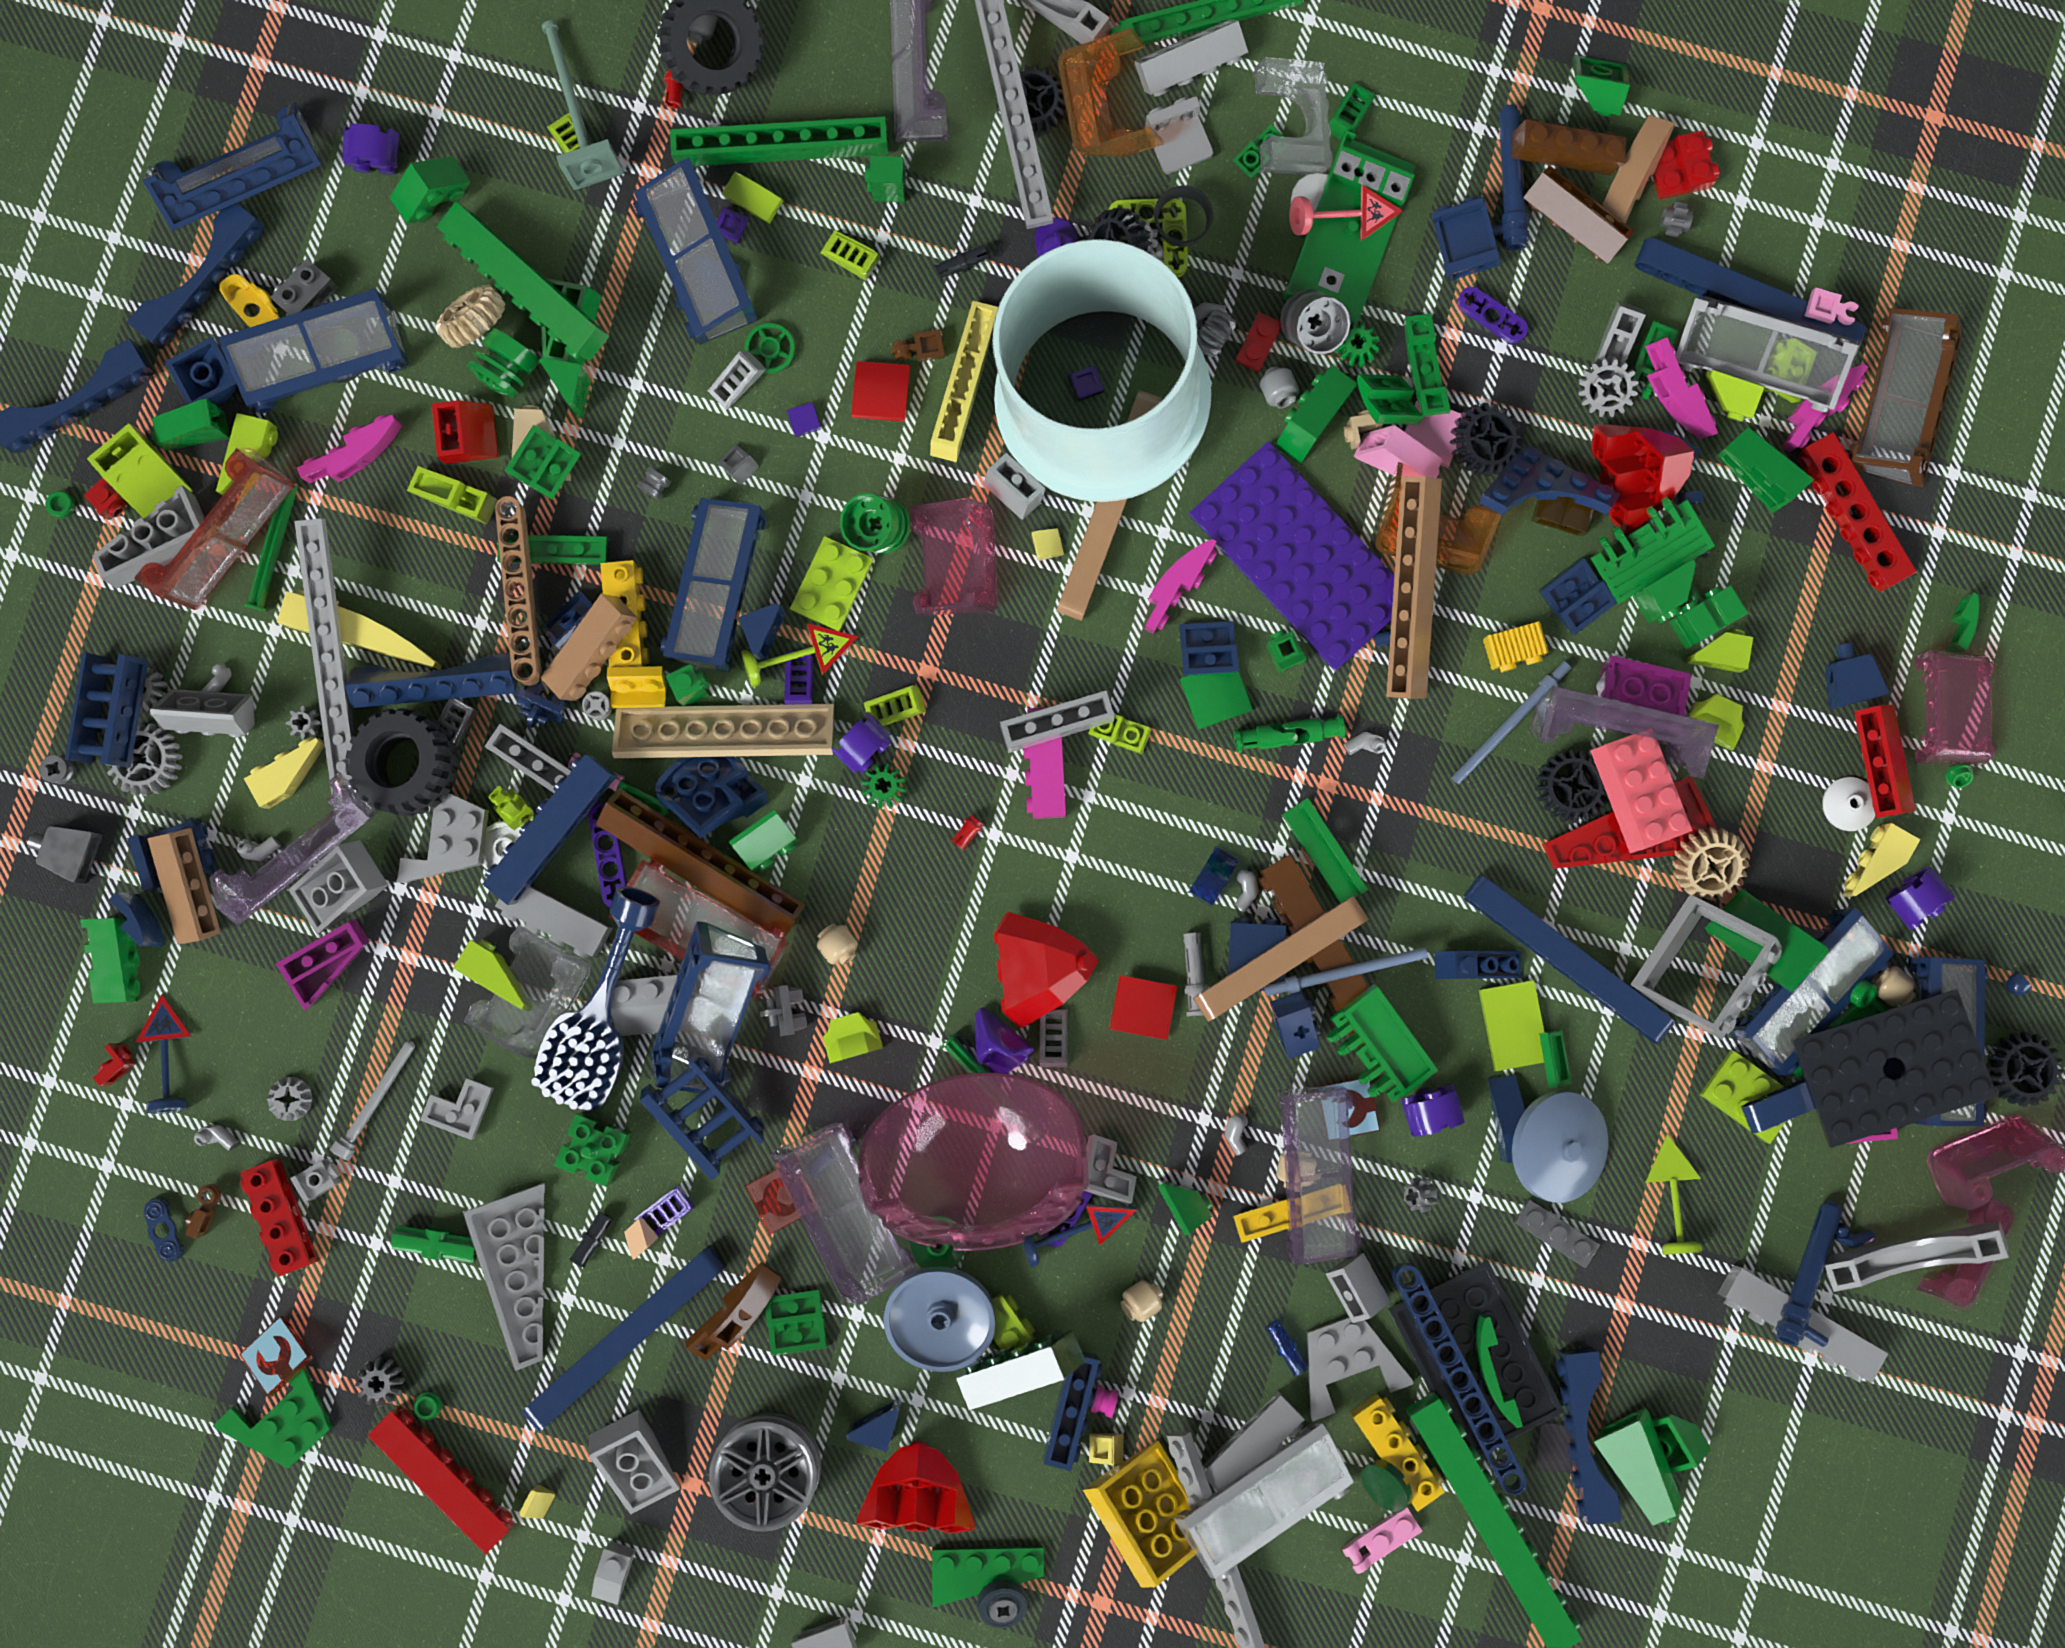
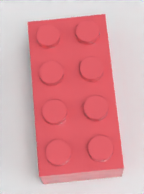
[1590,728,1692,853]

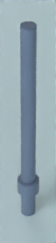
[1451,661,1571,785]
[1264,947,1428,996]

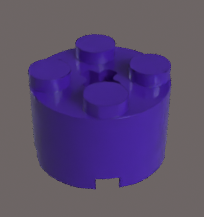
[342,124,400,175]
[832,712,892,773]
[1884,866,1955,930]
[1401,1083,1465,1137]

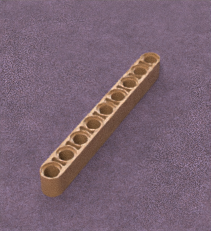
[1056,390,1164,621]

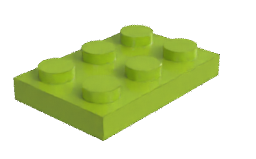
[790,536,874,631]
[1699,1050,1785,1144]

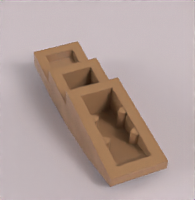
[1602,115,1675,224]

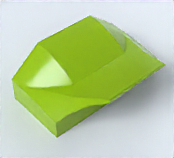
[1682,694,1745,751]
[823,1012,883,1063]

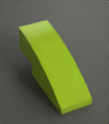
[407,466,498,525]

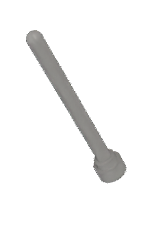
[330,1041,415,1161]

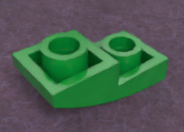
[1232,124,1290,180]

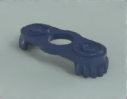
[144,1197,184,1262]

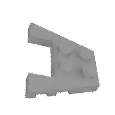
[397,777,489,883]
[1307,1316,1414,1421]

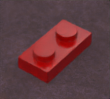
[1235,312,1281,373]

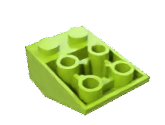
[87,423,193,518]

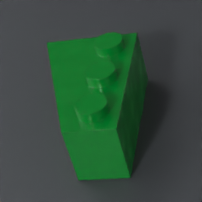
[80,918,140,1003]

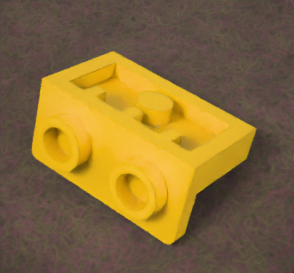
[607,666,667,708]

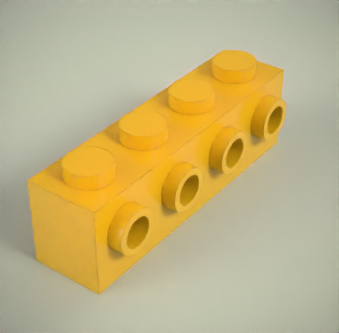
[600,560,650,667]
[1349,1393,1445,1512]

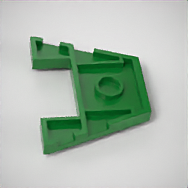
[213,1352,332,1468]

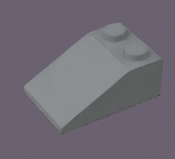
[289,840,388,935]
[588,1410,680,1514]

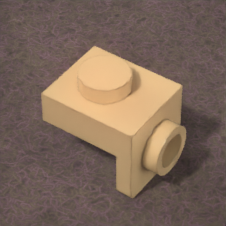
[1344,410,1383,449]

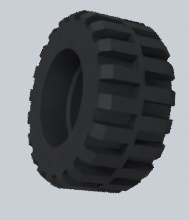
[657,0,765,95]
[345,708,459,817]

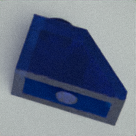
[1187,846,1239,907]

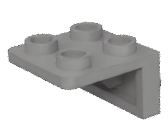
[1145,96,1213,174]

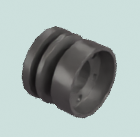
[1280,289,1350,355]

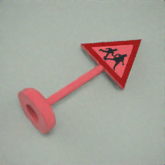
[1289,185,1403,241]

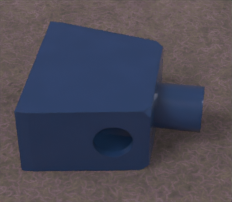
[1825,642,1889,710]

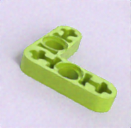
[1109,198,1188,278]

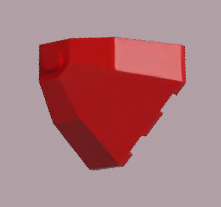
[1591,424,1694,535]
[993,912,1099,1028]
[856,1441,975,1533]

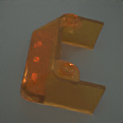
[1058,28,1164,157]
[1375,462,1502,575]

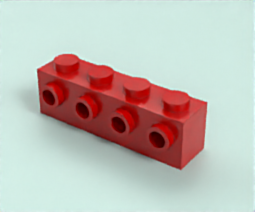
[1854,704,1916,818]
[240,1158,318,1277]

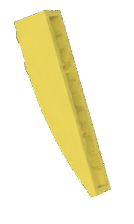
[930,301,999,462]
[277,589,442,670]

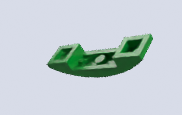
[1404,313,1450,417]
[1475,1313,1523,1428]

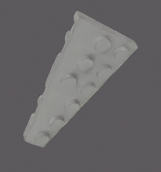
[463,1182,545,1371]

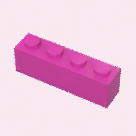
[1024,707,1066,819]

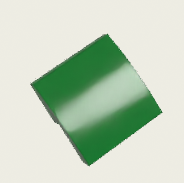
[1357,374,1423,425]
[504,424,581,500]
[1180,672,1253,730]
[765,1290,827,1356]

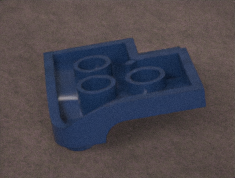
[655,756,767,838]

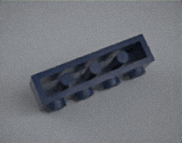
[1042,1351,1102,1471]

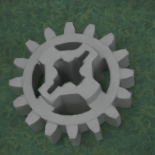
[1578,357,1638,417]

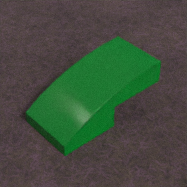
[1946,592,1979,654]

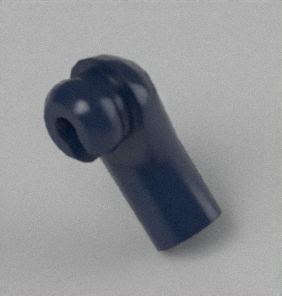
[1834,1223,1876,1249]

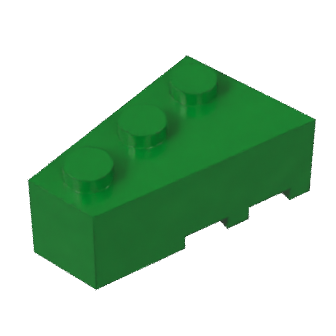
[542,278,601,367]
[1275,365,1358,465]
[1717,427,1814,513]

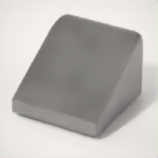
[717,444,759,485]

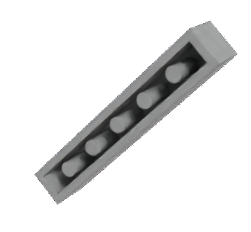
[1717,1265,1888,1383]

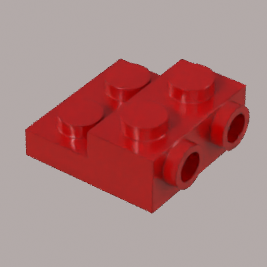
[1652,130,1719,200]

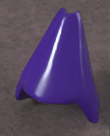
[975,1008,1034,1076]

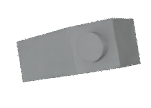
[1591,300,1646,391]

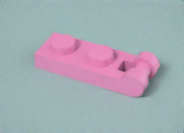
[1341,1508,1422,1574]

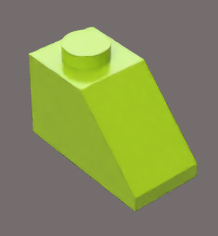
[1705,370,1764,422]
[1686,629,1753,673]

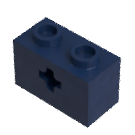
[1270,991,1321,1059]

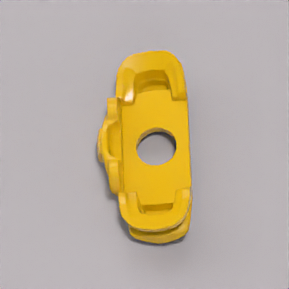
[220,274,279,327]

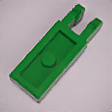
[1630,320,1678,400]

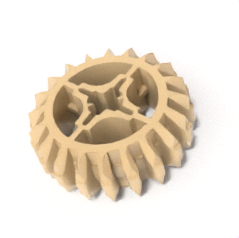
[436,284,505,348]
[1672,827,1749,901]

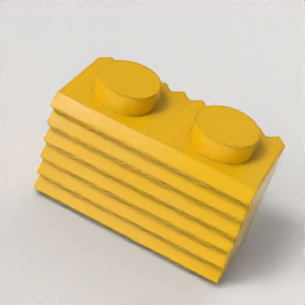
[1483,621,1549,673]

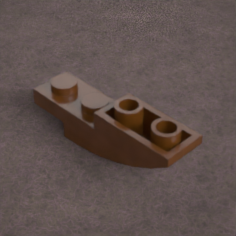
[685,1262,781,1361]

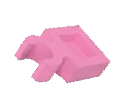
[1805,288,1859,325]

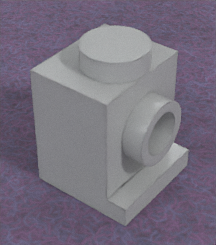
[290,1159,342,1202]

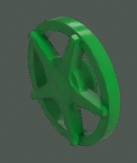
[744,323,795,374]

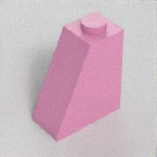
[1354,425,1443,479]

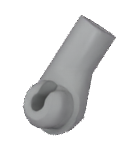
[201,663,231,692]
[1224,1113,1248,1156]
[194,1125,239,1151]

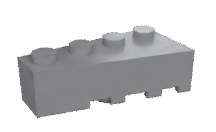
[92,485,215,589]

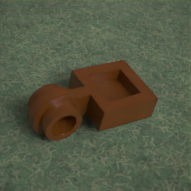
[891,329,945,362]
[185,1184,221,1239]

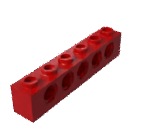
[1797,432,1916,593]

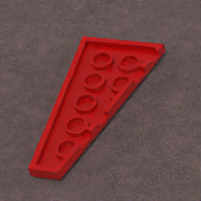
[1542,775,1720,869]

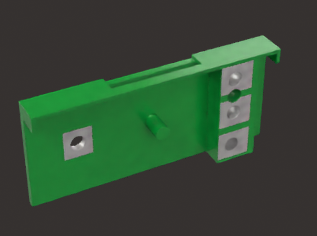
[1282,130,1416,327]

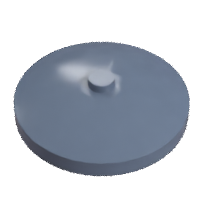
[1512,1091,1608,1203]
[884,1266,996,1372]

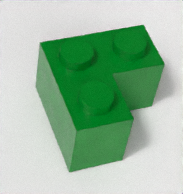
[390,156,470,224]

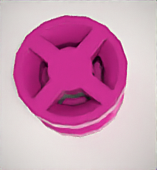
[1090,1384,1119,1418]

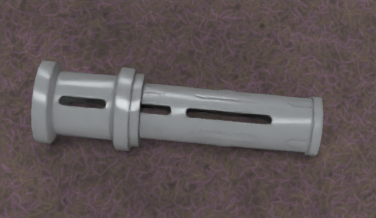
[1183,933,1209,1016]

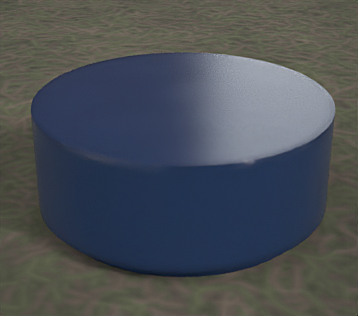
[1675,491,1703,505]

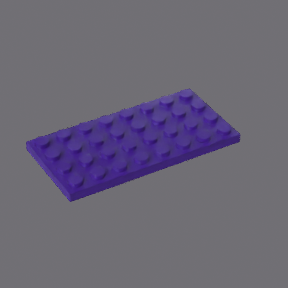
[1189,441,1394,672]

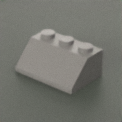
[150,689,255,737]
[611,975,700,1036]

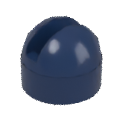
[2006,972,2032,996]

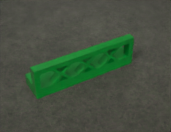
[1281,798,1368,904]

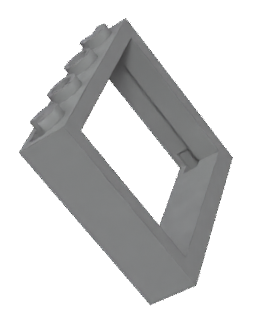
[1630,895,1783,1040]

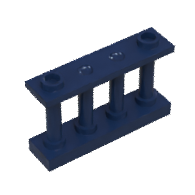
[65,652,149,768]
[640,1050,765,1180]

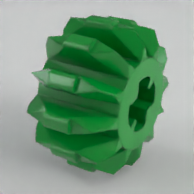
[1334,322,1380,368]
[861,763,907,810]

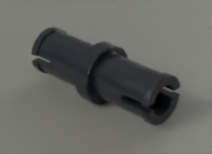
[934,243,990,280]
[569,1211,614,1268]

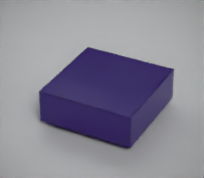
[717,207,749,244]
[1069,365,1104,401]
[787,402,821,438]

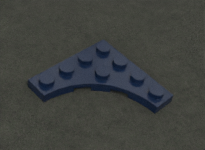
[1479,444,1620,516]

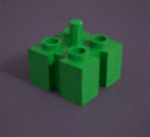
[1668,583,1748,649]
[554,1112,632,1187]

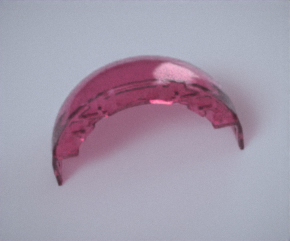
[858,1073,1089,1251]

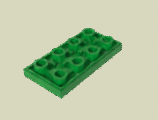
[1705,888,1829,993]

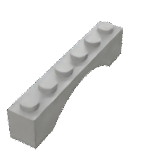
[1021,0,1110,52]
[1825,1220,2009,1292]

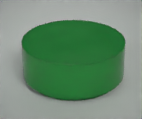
[45,490,76,519]
[1850,980,1877,1008]

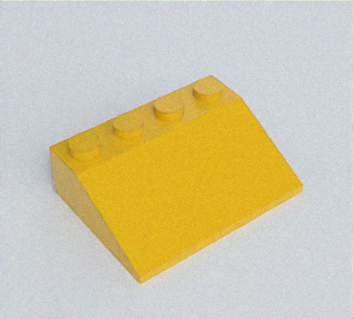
[1083,1441,1205,1587]

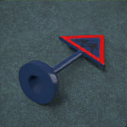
[135,994,192,1114]
[1018,1204,1137,1268]

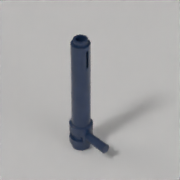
[1492,105,1529,251]
[1775,1200,1842,1347]

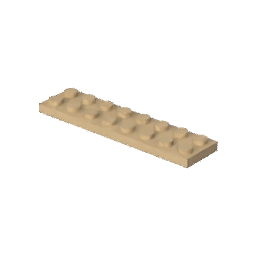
[612,704,835,758]

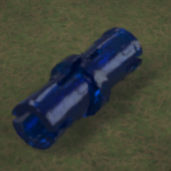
[1264,1319,1309,1377]

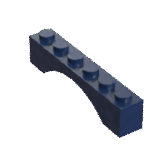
[127,203,265,350]
[0,339,155,454]
[345,653,518,708]
[1556,1347,1621,1525]

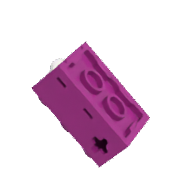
[1593,655,1691,734]

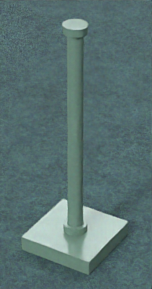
[542,20,624,190]

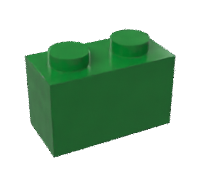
[865,156,906,203]

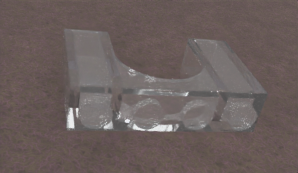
[1254,57,1333,175]

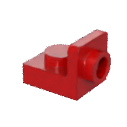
[83,478,128,520]
[93,1043,136,1086]

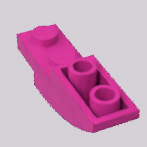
[1645,337,1718,439]
[1781,364,1868,453]
[297,414,402,484]
[1144,539,1218,634]

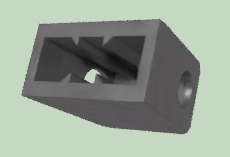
[27,826,103,884]

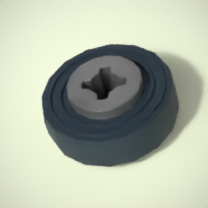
[977,1579,1028,1628]

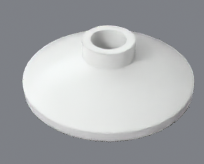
[1822,777,1875,831]

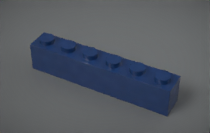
[482,754,618,905]

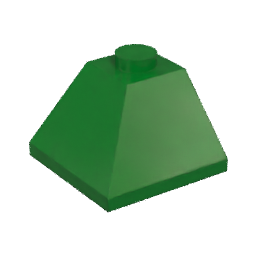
[1573,55,1630,116]
[1155,1179,1213,1236]
[1652,1414,1711,1473]

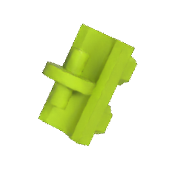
[488,786,534,831]

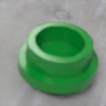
[1945,763,1974,789]
[413,1392,442,1421]

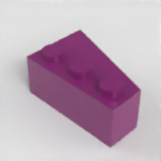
[275,918,370,1011]

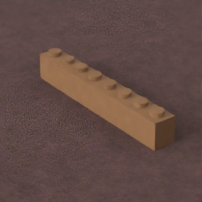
[1386,476,1442,699]

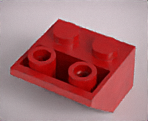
[431,400,499,464]

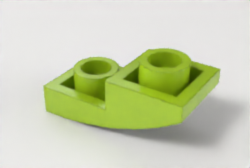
[721,172,783,224]
[1088,714,1152,754]

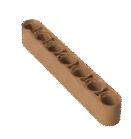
[495,496,542,686]
[1193,896,1368,1022]

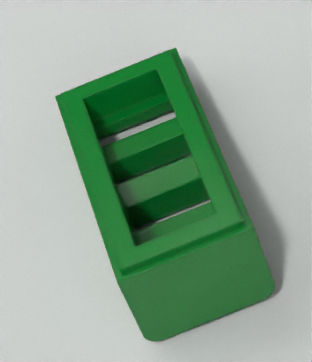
[1326,82,1376,139]

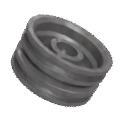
[709,1412,821,1532]

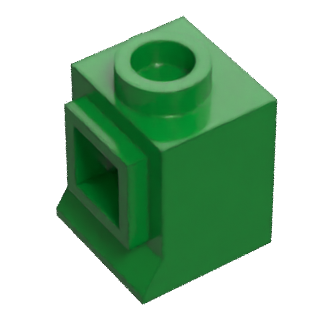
[1266,629,1307,674]

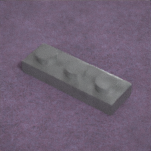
[1513,1199,1600,1268]

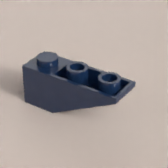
[1435,951,1521,979]

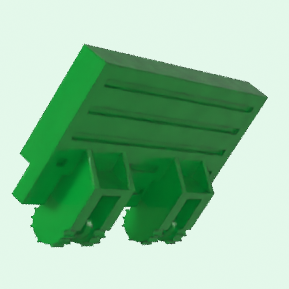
[1590,497,1715,604]
[1328,984,1438,1103]

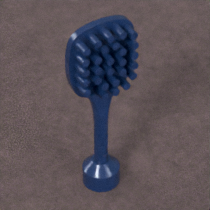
[531,886,660,1110]

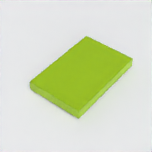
[1479,980,1544,1071]

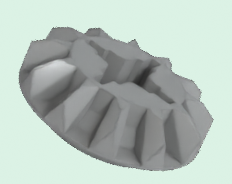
[266,1077,312,1121]

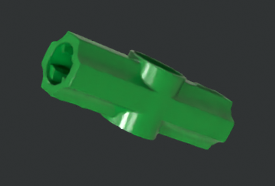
[391,1225,477,1263]

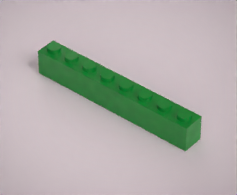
[670,117,889,166]
[436,202,610,361]

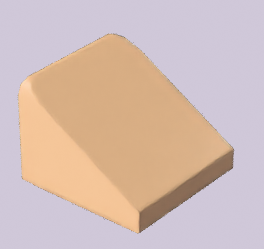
[624,1217,659,1260]

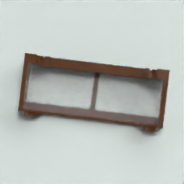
[1849,308,1962,487]

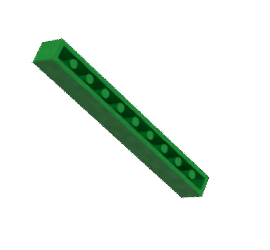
[1405,1392,1582,1648]

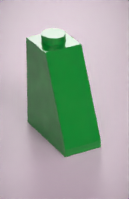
[151,399,230,450]

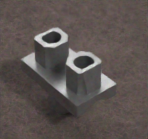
[760,985,807,1036]

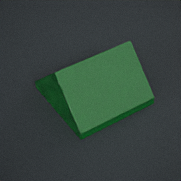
[539,357,592,418]

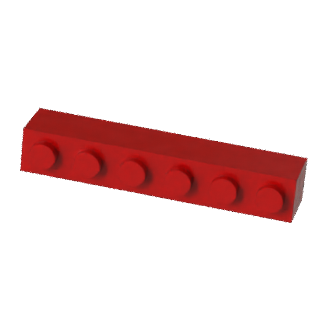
[367,1406,516,1555]

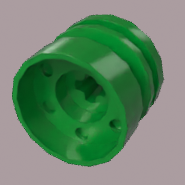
[466,327,540,399]
[840,493,911,554]

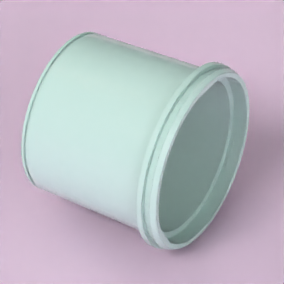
[993,240,1211,502]

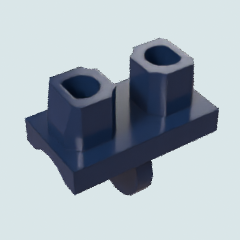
[515,683,567,728]

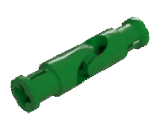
[1233,714,1345,753]

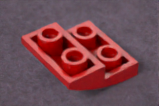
[851,361,910,422]
[1109,975,1177,1040]

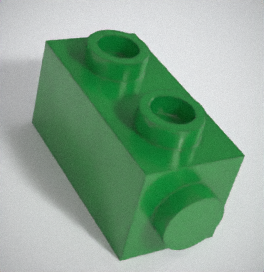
[666,664,710,706]

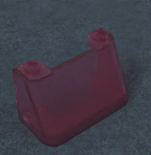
[910,497,998,616]
[1915,651,1995,765]
[1926,1115,2065,1210]
[1916,1192,2014,1312]

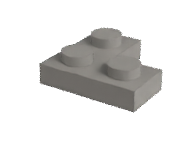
[420,1078,494,1140]
[1079,1134,1137,1205]

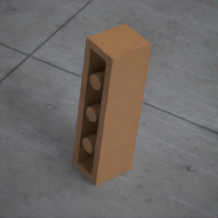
[541,594,638,701]
[147,828,221,945]

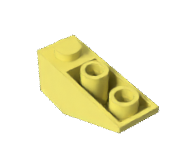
[244,737,325,809]
[1842,823,1920,897]

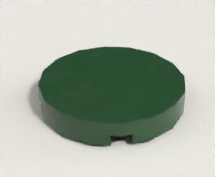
[1361,1459,1413,1512]

